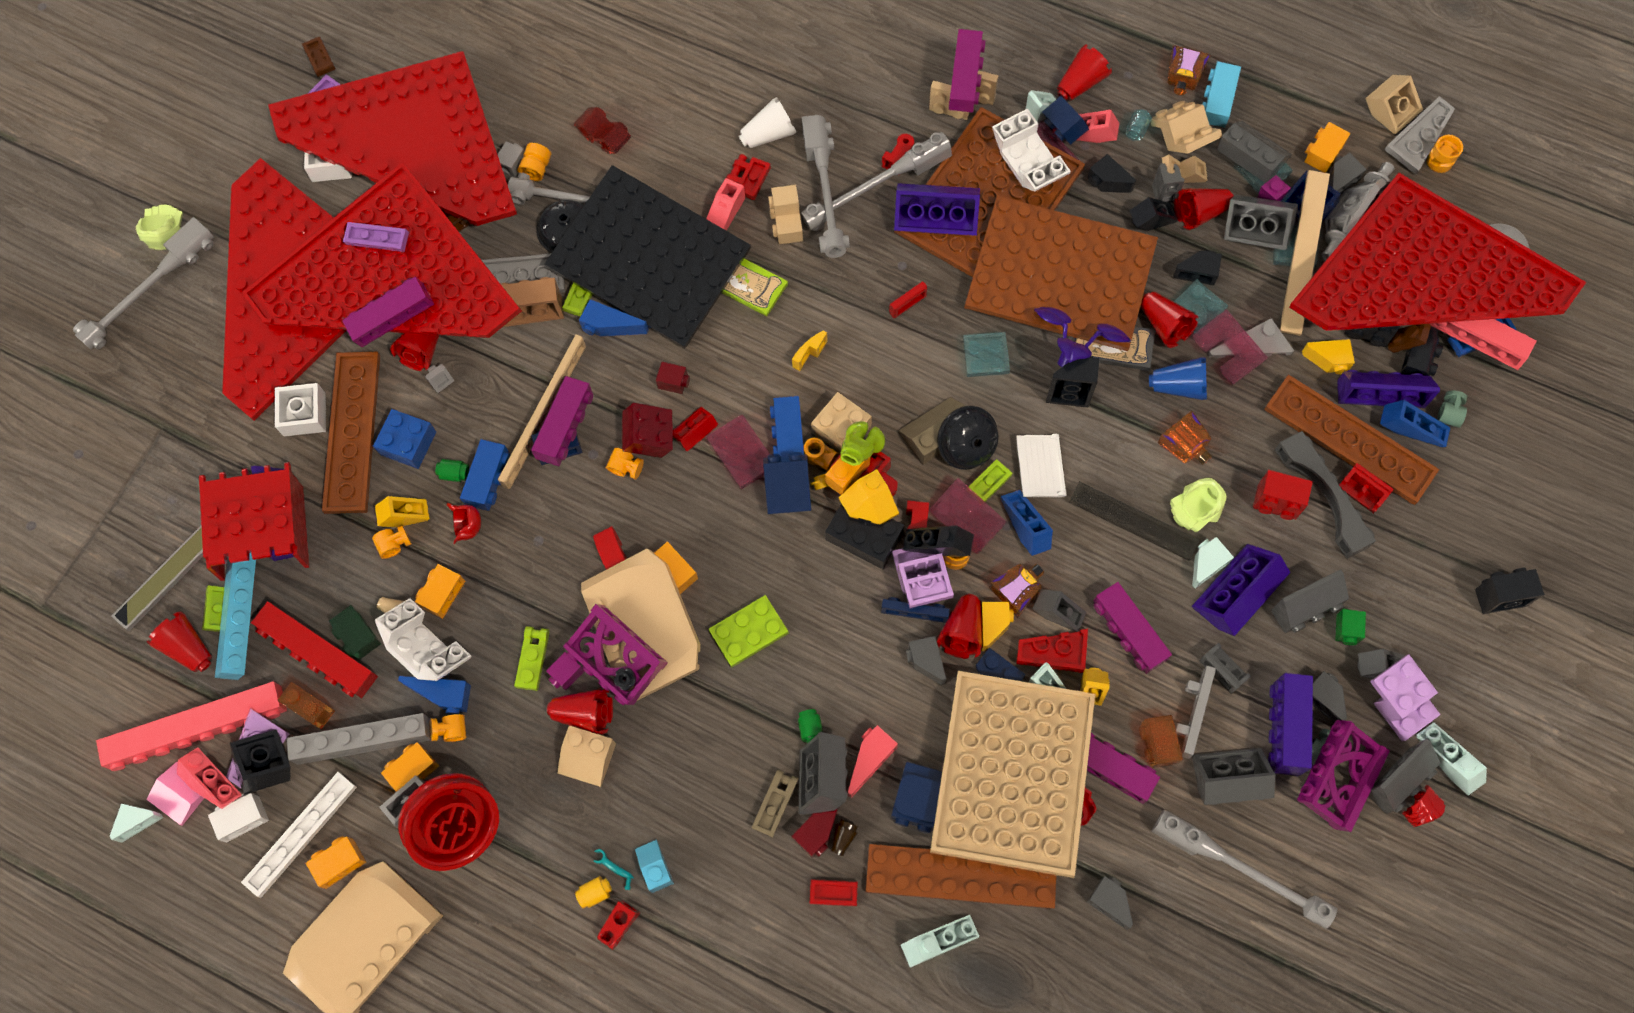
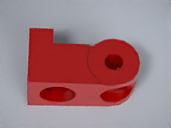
[882,134,914,175]
[906,500,929,529]
[597,901,641,950]

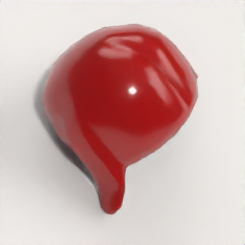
[447,503,482,544]

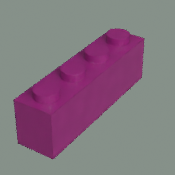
[949,29,986,113]
[342,277,434,347]
[531,376,593,466]
[1093,582,1172,674]
[1087,733,1160,804]

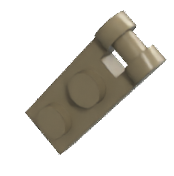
[752,769,799,838]

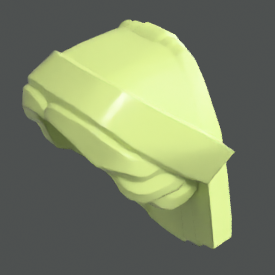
[136,205,183,250]
[1170,478,1227,532]

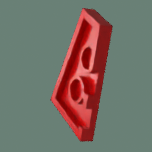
[1016,629,1088,673]

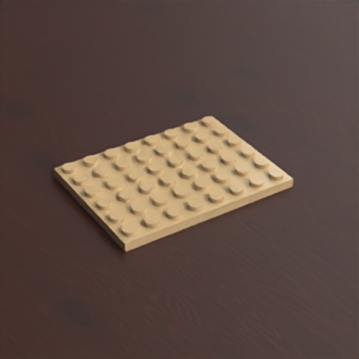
[930,671,1095,878]

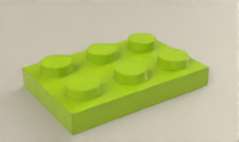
[708,595,789,668]

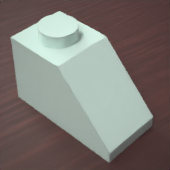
[1192,537,1234,589]

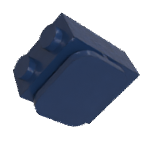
[763,452,811,514]
[891,762,942,834]

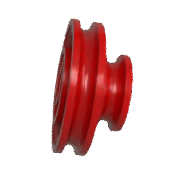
[398,773,499,871]

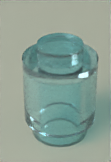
[1126,109,1152,141]

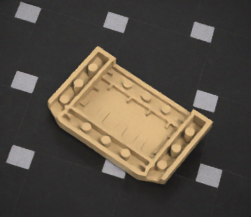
[581,549,701,701]
[283,861,444,1013]

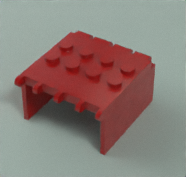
[199,462,309,581]

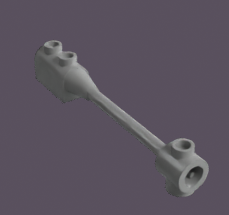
[801,115,850,258]
[800,132,952,231]
[508,173,590,205]
[73,217,214,350]
[1151,809,1338,929]

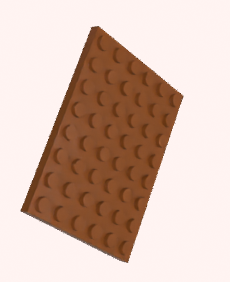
[894,107,1085,277]
[964,196,1158,352]

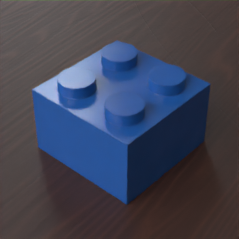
[373,409,436,469]

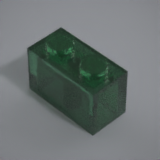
[329,605,382,660]

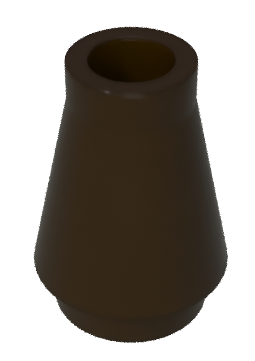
[831,819,858,856]

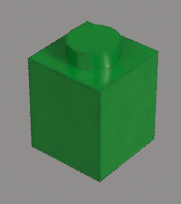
[1335,609,1366,645]

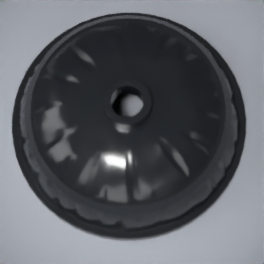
[537,200,584,253]
[937,406,999,470]

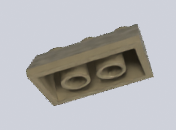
[899,397,965,465]

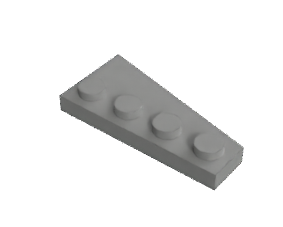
[1385,96,1455,175]

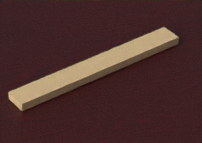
[1279,170,1330,336]
[498,335,586,489]

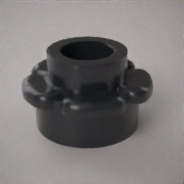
[614,668,636,690]

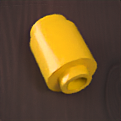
[575,876,612,908]

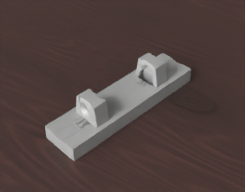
[1173,666,1216,759]

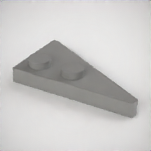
[1207,318,1294,358]

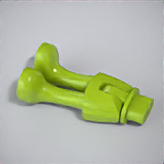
[841,421,885,466]

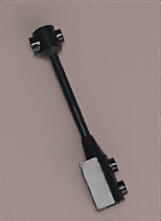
[1400,326,1443,376]

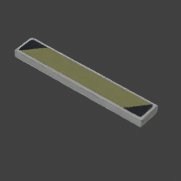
[112,526,203,631]

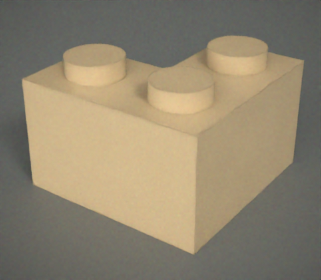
[768,185,803,244]

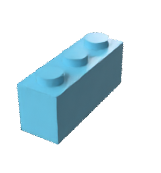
[1202,61,1241,128]

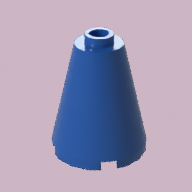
[1149,357,1207,400]

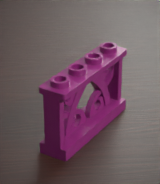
[563,604,668,705]
[1297,720,1390,832]

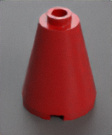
[1057,44,1112,101]
[1174,188,1234,230]
[1141,292,1198,348]
[390,333,439,371]
[937,594,982,659]
[147,611,212,672]
[547,689,613,735]

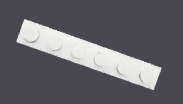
[241,772,357,898]

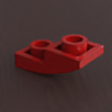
[593,526,627,570]

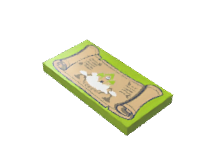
[722,259,788,317]

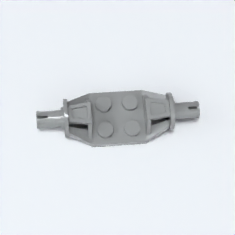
[1321,162,1395,260]

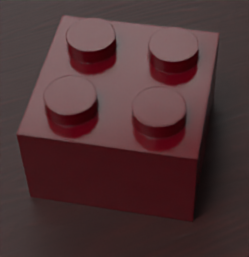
[622,402,673,458]

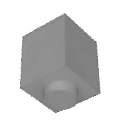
[498,142,524,177]

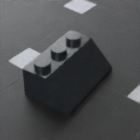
[1046,356,1099,408]

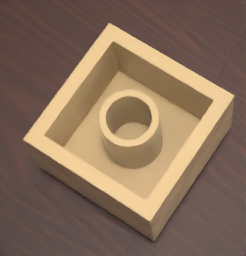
[811,392,872,454]

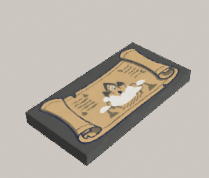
[1068,327,1155,371]

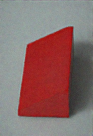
[673,407,718,451]

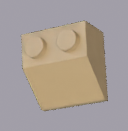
[1365,75,1423,134]
[558,726,616,787]

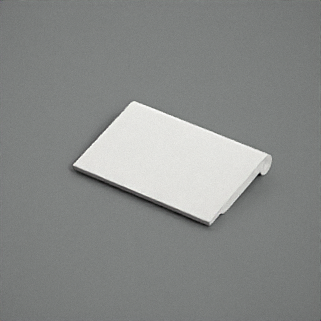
[1016,434,1067,497]

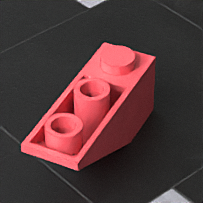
[706,178,745,231]
[177,747,242,809]

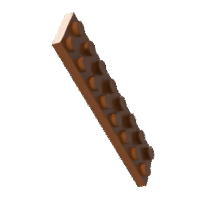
[322,352,380,514]
[1264,374,1440,505]
[866,844,1056,909]

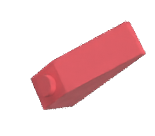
[1052,110,1119,143]
[848,725,898,798]

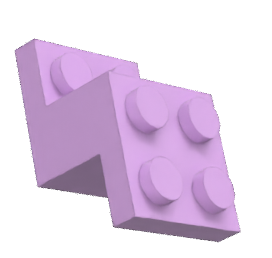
[892,548,954,608]
[1370,655,1440,741]

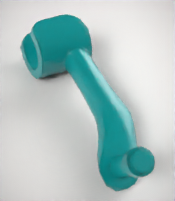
[593,849,634,890]

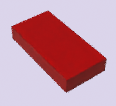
[889,281,927,318]
[810,880,858,907]

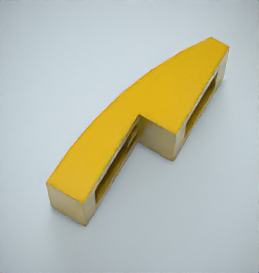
[792,331,827,371]

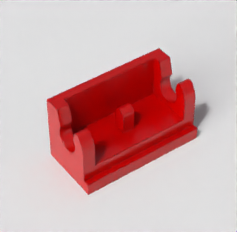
[1339,463,1394,514]

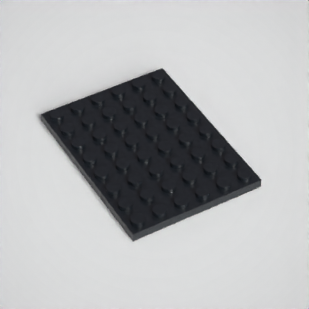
[544,165,751,349]

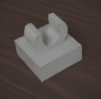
[425,364,454,393]

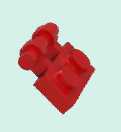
[726,154,771,200]

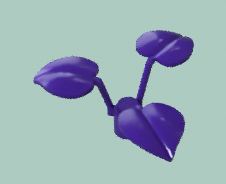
[1034,307,1131,367]

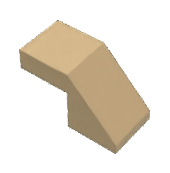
[1162,155,1207,183]

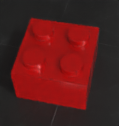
[1253,470,1313,520]

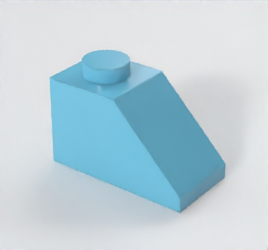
[635,840,674,893]

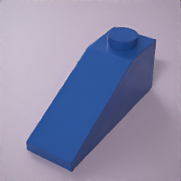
[579,299,649,336]
[1380,400,1450,447]
[1001,490,1053,556]
[398,676,471,715]

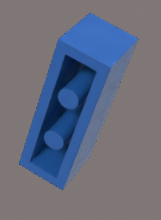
[770,396,804,456]
[460,439,510,511]

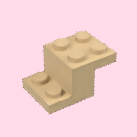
[929,70,998,120]
[1149,101,1222,154]

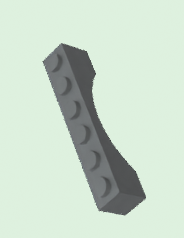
[1275,431,1376,559]

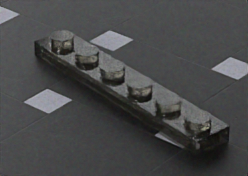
[1069,481,1200,561]

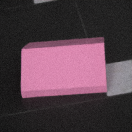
[147,762,204,826]

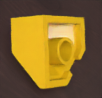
[839,469,899,525]

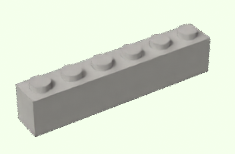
[287,713,431,765]

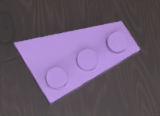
[226,708,289,788]

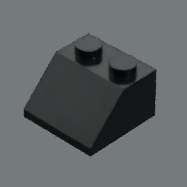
[230,729,291,795]

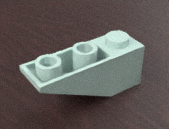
[1416,722,1487,795]
[901,915,979,968]

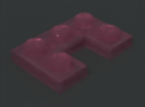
[1192,309,1268,386]

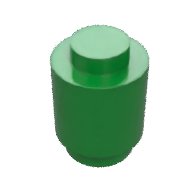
[435,459,469,482]
[798,709,823,744]

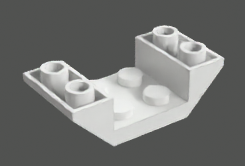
[992,109,1071,192]
[375,598,471,681]

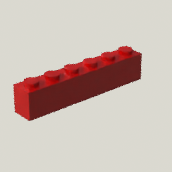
[251,601,378,699]

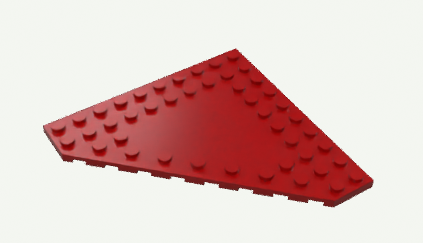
[268,51,517,226]
[222,158,347,421]
[242,162,522,338]
[1289,173,1586,331]

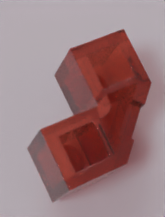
[573,107,631,154]

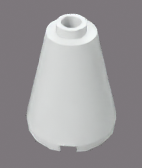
[739,97,797,148]

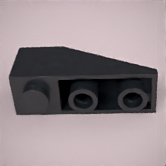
[903,526,974,557]

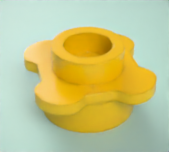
[810,474,828,491]

